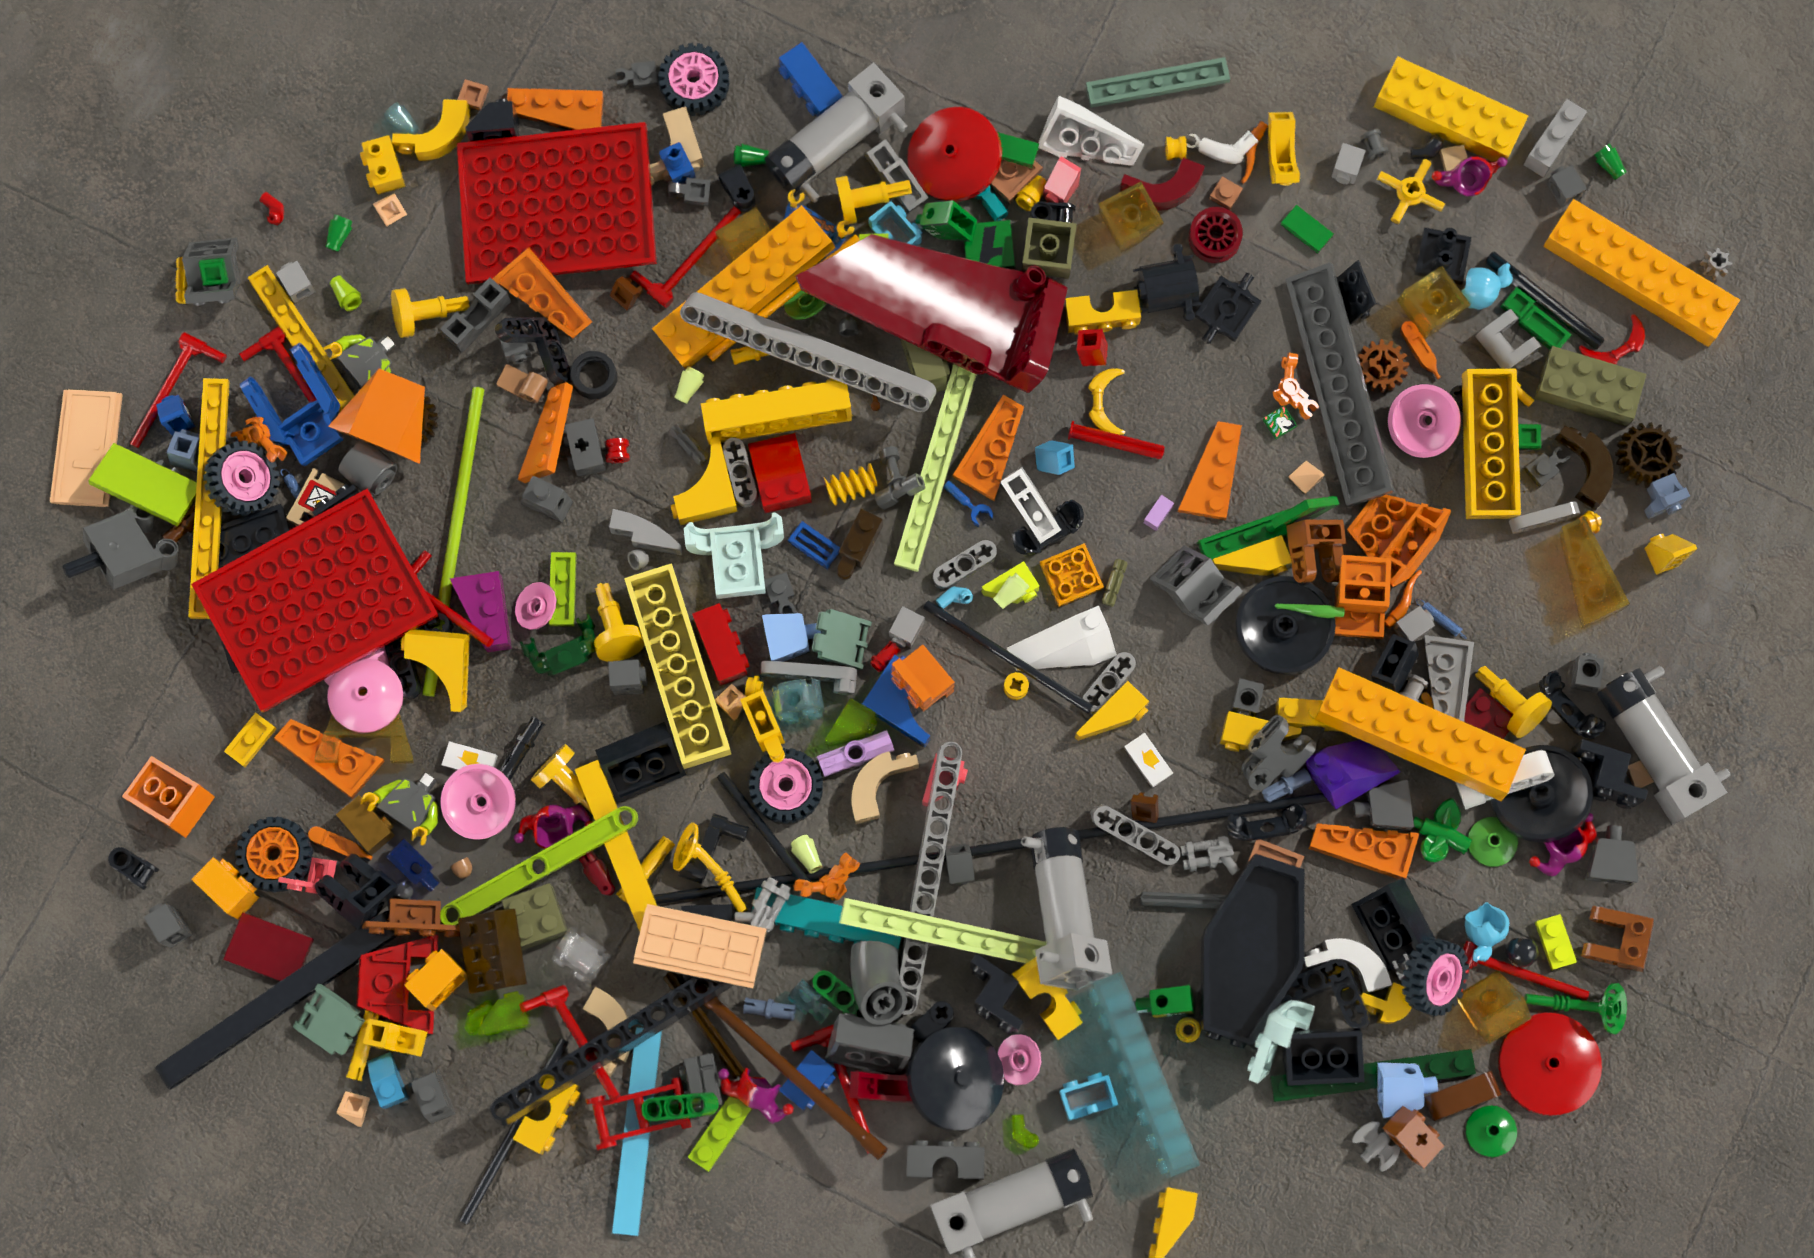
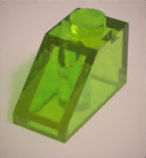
[825,698,878,747]
[478,991,532,1037]

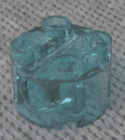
[772,679,824,725]

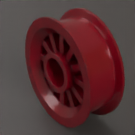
[1188,207,1243,263]

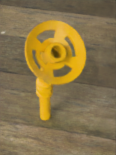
[673,823,748,912]

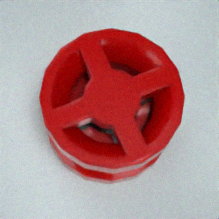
[605,438,630,463]

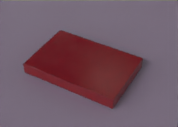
[223,913,314,981]

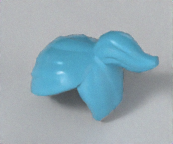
[1459,263,1513,310]
[1464,902,1509,962]

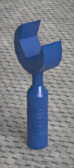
[943,480,993,527]

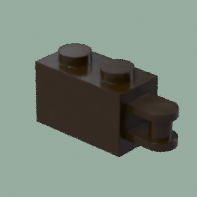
[837,509,883,580]

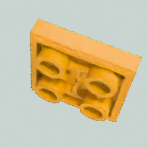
[1039,543,1104,607]

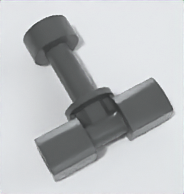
[875,446,925,510]

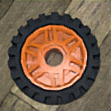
[236,817,314,892]

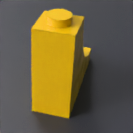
[670,437,738,525]
[401,629,470,712]

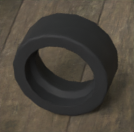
[570,351,617,399]

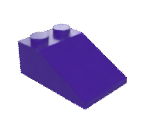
[1306,740,1400,810]

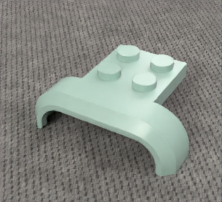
[684,513,784,599]
[1248,1000,1315,1083]

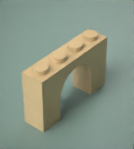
[650,107,704,185]

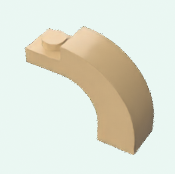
[851,751,919,824]
[583,987,632,1077]

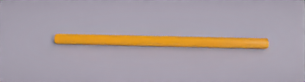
[707,234,859,362]

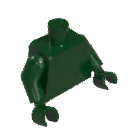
[520,614,595,676]

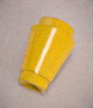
[1016,175,1047,211]

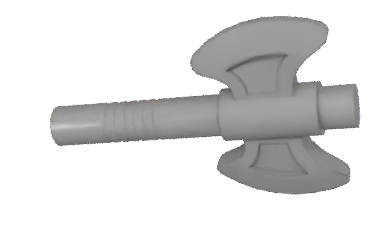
[1352,1109,1419,1172]

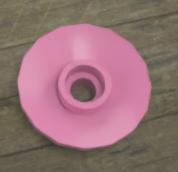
[515,582,556,630]
[998,1034,1041,1085]

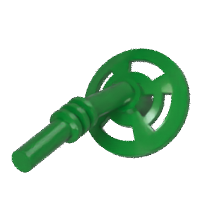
[1524,983,1627,1034]

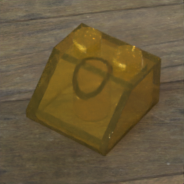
[1098,182,1164,252]
[715,208,771,263]
[1397,266,1471,339]
[1457,970,1532,1044]

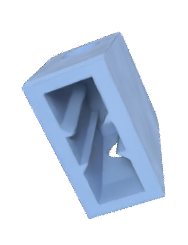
[762,613,821,662]
[1377,1063,1438,1118]

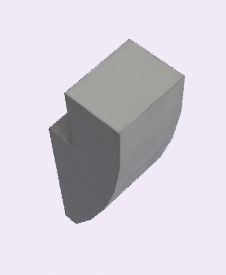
[863,139,928,212]
[609,509,682,555]

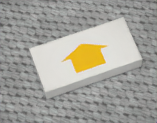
[1124,733,1173,788]
[442,741,498,770]

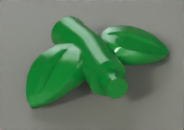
[1413,798,1472,862]

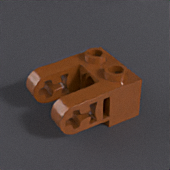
[1286,520,1346,583]
[1581,906,1654,972]

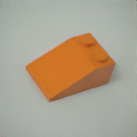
[122,756,215,838]

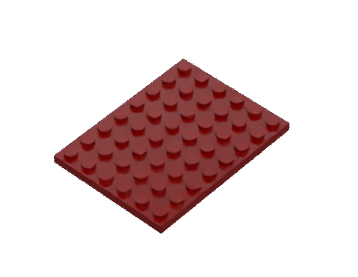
[457,122,657,285]
[191,488,439,713]

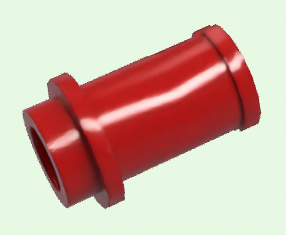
[870,641,901,672]

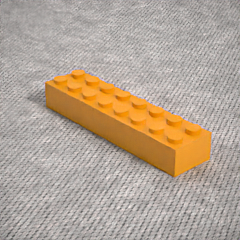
[1543,199,1740,347]
[652,205,835,369]
[1315,667,1526,802]

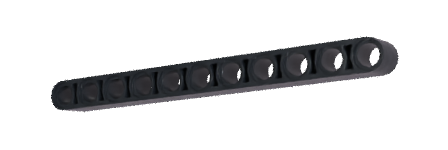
[155,911,399,1090]
[490,977,733,1126]

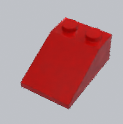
[748,433,812,514]

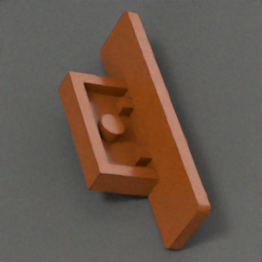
[362,899,460,937]

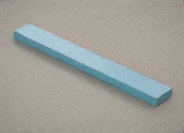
[612,1027,662,1236]

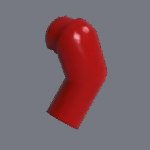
[259,192,284,225]

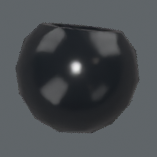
[1506,938,1539,968]

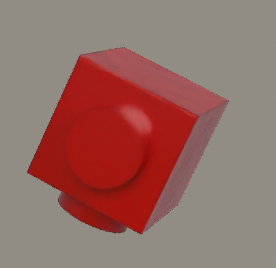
[1077,329,1108,366]

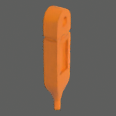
[1400,321,1441,380]
[308,826,373,860]

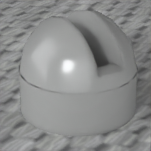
[628,549,649,570]

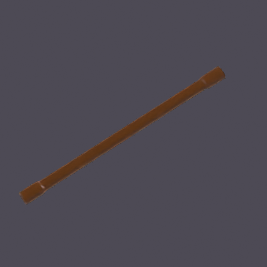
[695,984,888,1160]

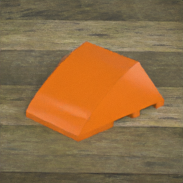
[328,368,425,464]
[1347,495,1451,587]

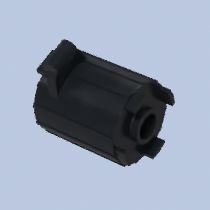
[1133,244,1202,321]

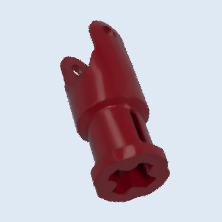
[578,850,615,896]

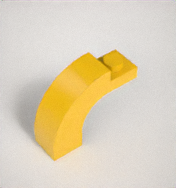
[392,99,470,161]
[1268,112,1300,186]

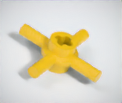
[1377,159,1445,224]

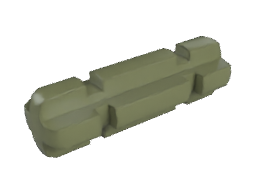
[1102,559,1127,607]

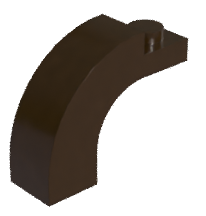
[1554,426,1613,510]

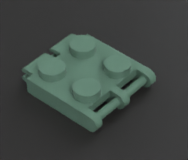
[812,609,872,670]
[293,984,365,1055]

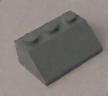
[825,1013,914,1075]

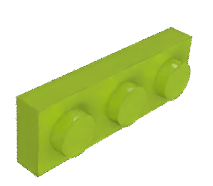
[549,552,577,627]
[688,1096,752,1172]

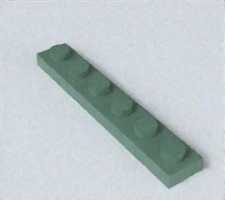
[1086,57,1230,108]

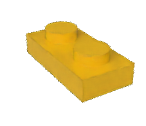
[224,712,277,767]

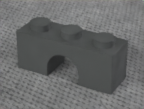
[440,277,511,353]
[907,1140,985,1180]

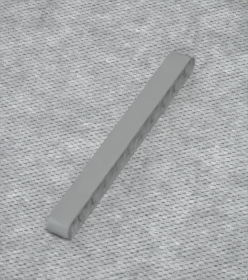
[680,292,936,412]
[899,742,962,1015]

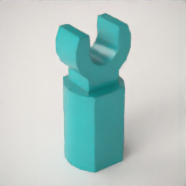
[975,185,1008,221]

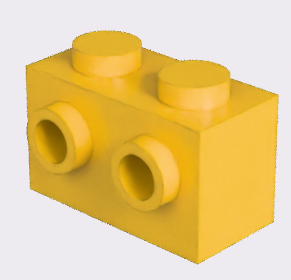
[360,135,405,194]

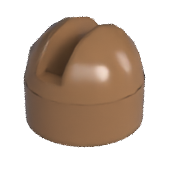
[450,857,472,879]

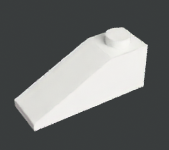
[1000,467,1061,543]

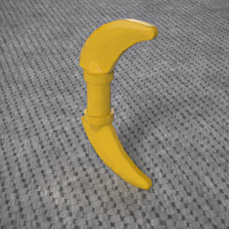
[1088,369,1125,435]

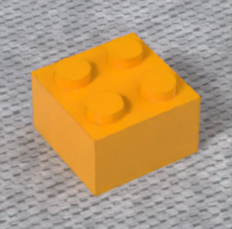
[191,857,260,920]
[404,949,467,1011]

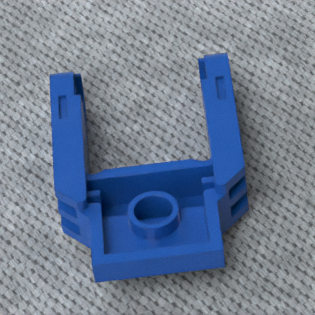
[240,343,344,466]

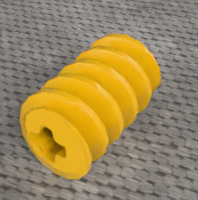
[824,463,878,506]

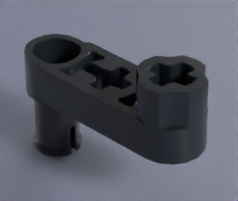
[678,813,749,884]

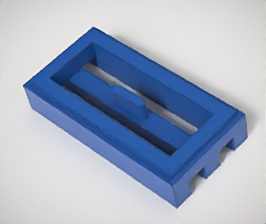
[788,521,840,570]

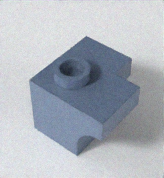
[167,429,200,472]
[1644,473,1690,519]

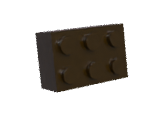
[458,908,527,994]

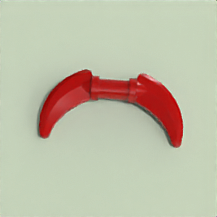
[1579,314,1645,365]

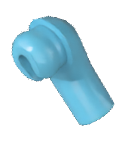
[935,586,973,609]

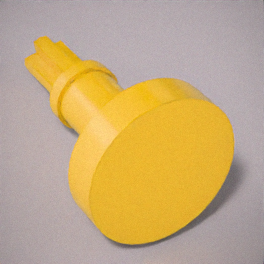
[835,176,912,225]
[391,288,470,338]
[594,583,645,662]
[1475,666,1552,738]
[531,744,593,815]

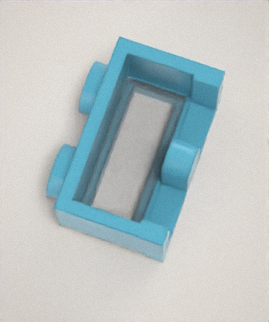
[869,201,922,246]
[1059,1072,1118,1121]

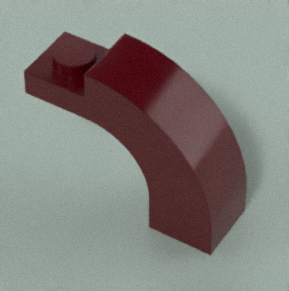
[1119,158,1205,211]
[849,1071,913,1103]

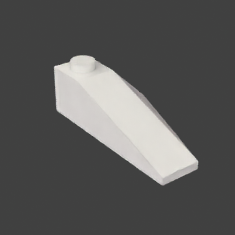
[1038,96,1144,166]
[1007,606,1117,671]

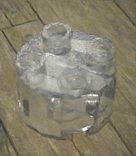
[552,926,611,982]

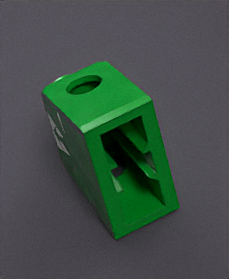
[915,201,977,242]

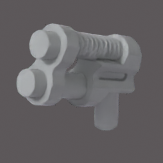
[1180,836,1240,875]
[735,877,791,932]

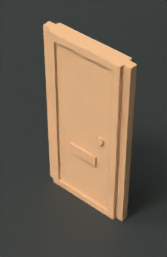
[50,390,123,507]
[633,904,767,989]

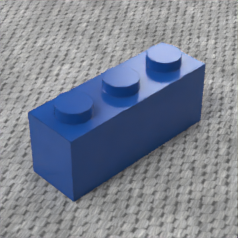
[778,42,843,117]

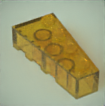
[1559,516,1630,629]

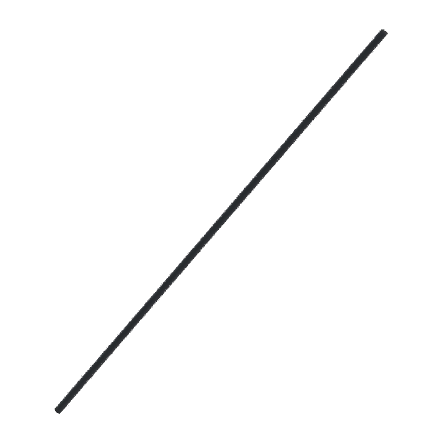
[653,793,1329,904]

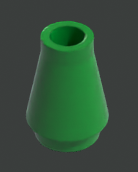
[734,143,769,167]
[1594,143,1627,180]
[325,215,353,252]

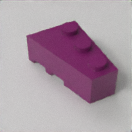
[450,571,512,653]

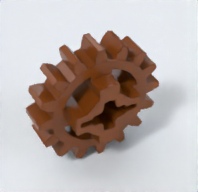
[1358,339,1409,393]

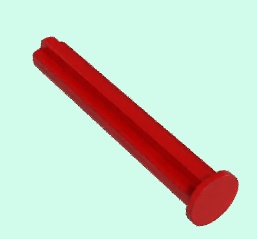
[1068,421,1165,459]

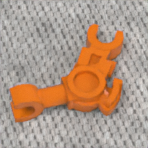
[1273,353,1319,420]
[230,417,287,462]
[794,852,860,901]

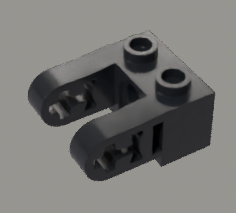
[315,854,398,930]

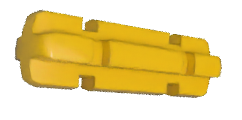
[176,257,188,304]

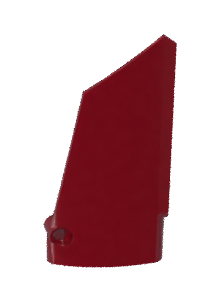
[795,234,1067,393]

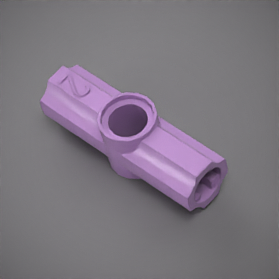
[817,730,894,777]

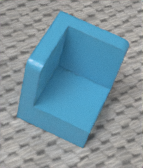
[1035,440,1075,475]

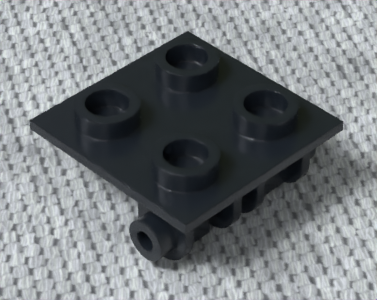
[1337,260,1376,324]

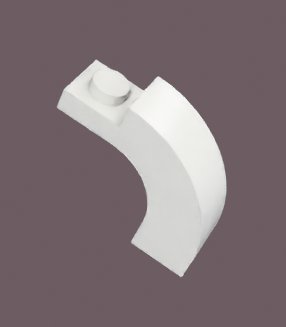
[1303,938,1392,994]

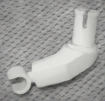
[1186,130,1259,164]

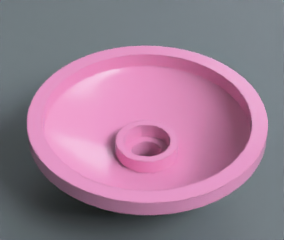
[1388,384,1461,458]
[327,659,403,733]
[441,764,516,839]

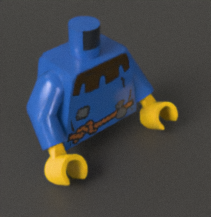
[783,189,854,260]

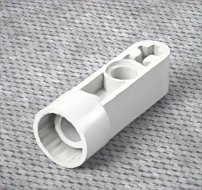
[1455,750,1554,809]

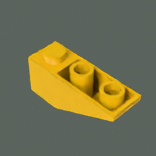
[1149,1187,1198,1258]

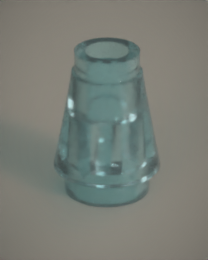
[384,102,420,134]

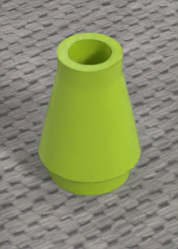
[330,276,362,311]

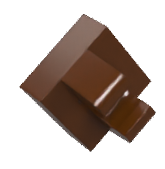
[610,276,642,311]
[1131,792,1159,823]

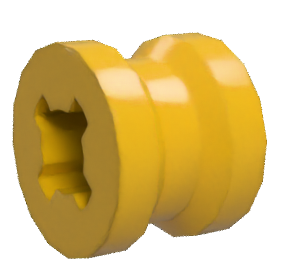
[1165,136,1187,161]
[1004,672,1029,700]

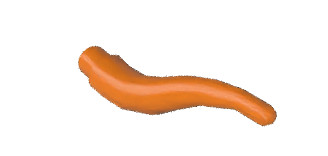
[1241,121,1268,184]
[1384,570,1422,629]

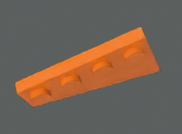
[507,88,604,130]
[492,248,592,338]
[517,382,573,483]
[953,395,1024,502]
[1178,421,1242,520]
[274,719,385,799]
[1309,823,1419,880]

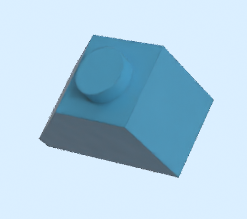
[367,1051,409,1109]

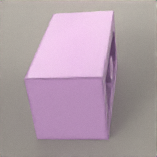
[1144,495,1174,531]

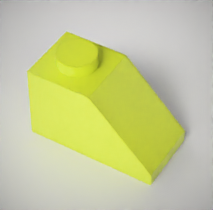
[981,561,1039,604]

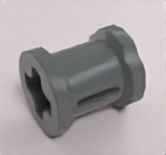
[1360,129,1389,160]

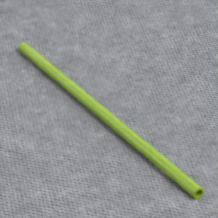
[422,387,484,697]

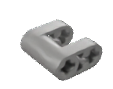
[1475,309,1542,369]

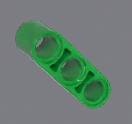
[813,971,860,1016]
[641,1092,719,1121]

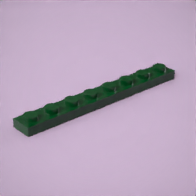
[1270,1049,1476,1102]

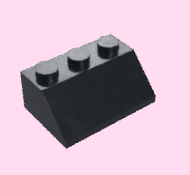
[595,722,686,804]
[1351,878,1435,972]
[1282,1028,1365,1086]

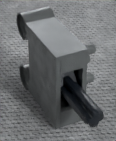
[62,506,178,590]

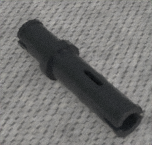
[500,716,545,781]

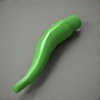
[1275,604,1345,618]

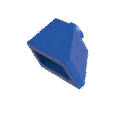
[156,395,195,436]

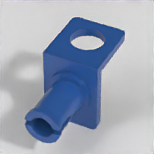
[659,142,696,184]

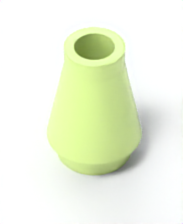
[674,366,705,404]
[993,573,1030,609]
[790,835,823,874]

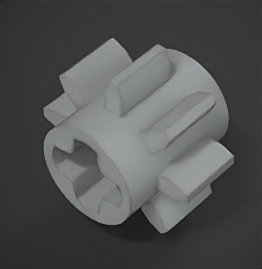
[1700,248,1733,280]

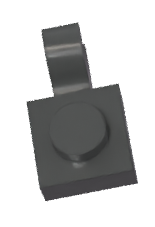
[668,178,711,206]

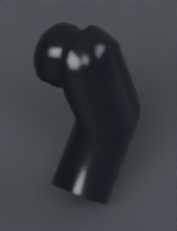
[1411,134,1443,159]

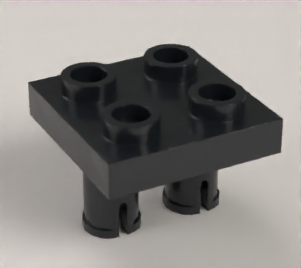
[1414,227,1472,285]

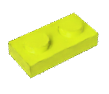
[1535,914,1577,971]

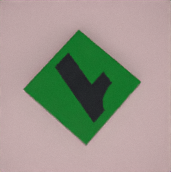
[964,220,1015,269]
[1271,496,1339,528]

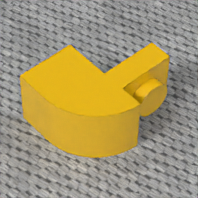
[1357,982,1412,1024]
[363,1019,427,1057]

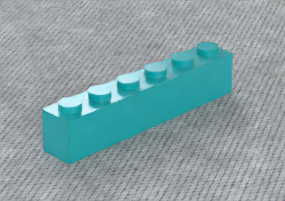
[751,887,902,952]

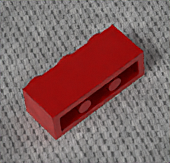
[692,603,750,686]

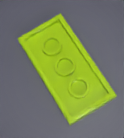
[89,443,197,526]

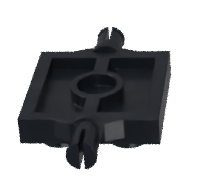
[1195,273,1262,344]

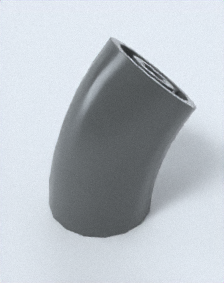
[850,941,907,1025]

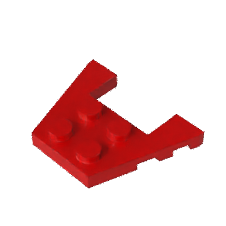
[357,935,438,1035]

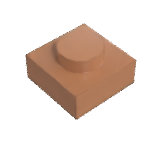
[457,79,489,111]
[1209,176,1243,210]

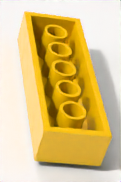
[1374,56,1528,161]
[1462,369,1521,519]
[701,378,852,445]

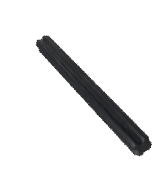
[1485,251,1605,350]

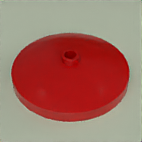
[908,107,1002,202]
[1498,1013,1602,1116]

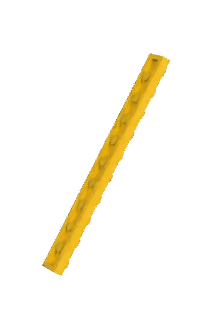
[188,378,230,619]

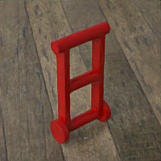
[586,1077,692,1150]

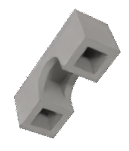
[1524,99,1587,178]

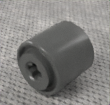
[338,440,397,497]

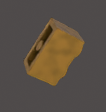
[336,795,395,855]

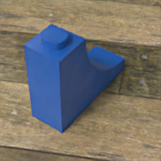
[862,655,930,748]

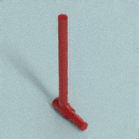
[630,206,741,308]
[239,326,317,402]
[130,332,227,449]
[411,550,494,647]
[1461,941,1589,1001]
[519,985,620,1101]
[790,1024,870,1154]

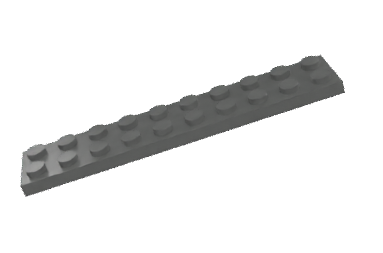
[1286,262,1395,507]

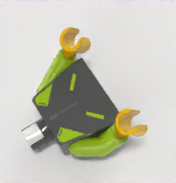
[324,334,395,389]
[360,772,439,845]

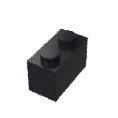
[1371,634,1419,693]

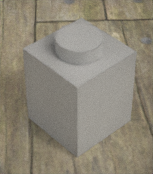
[1331,143,1366,184]
[276,261,316,303]
[889,606,925,648]
[1393,606,1435,642]

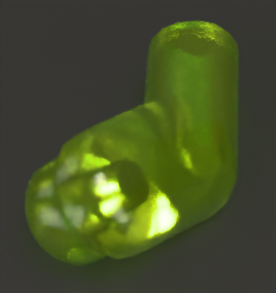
[465,1000,494,1036]
[1011,1114,1039,1149]

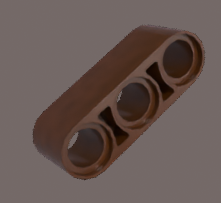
[1424,1071,1501,1121]

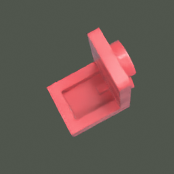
[278,857,337,894]

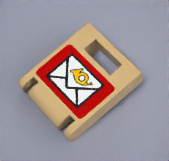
[286,468,345,526]

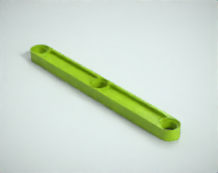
[440,806,638,925]

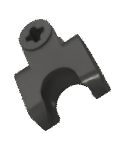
[1241,715,1316,790]

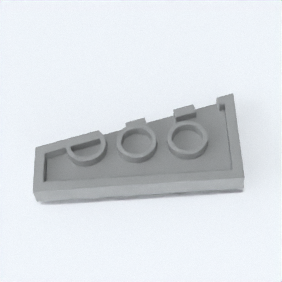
[1424,635,1474,722]

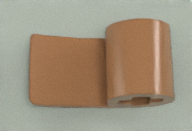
[497,364,548,404]

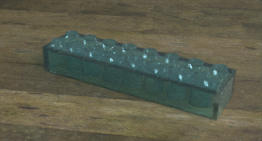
[1088,972,1200,1179]

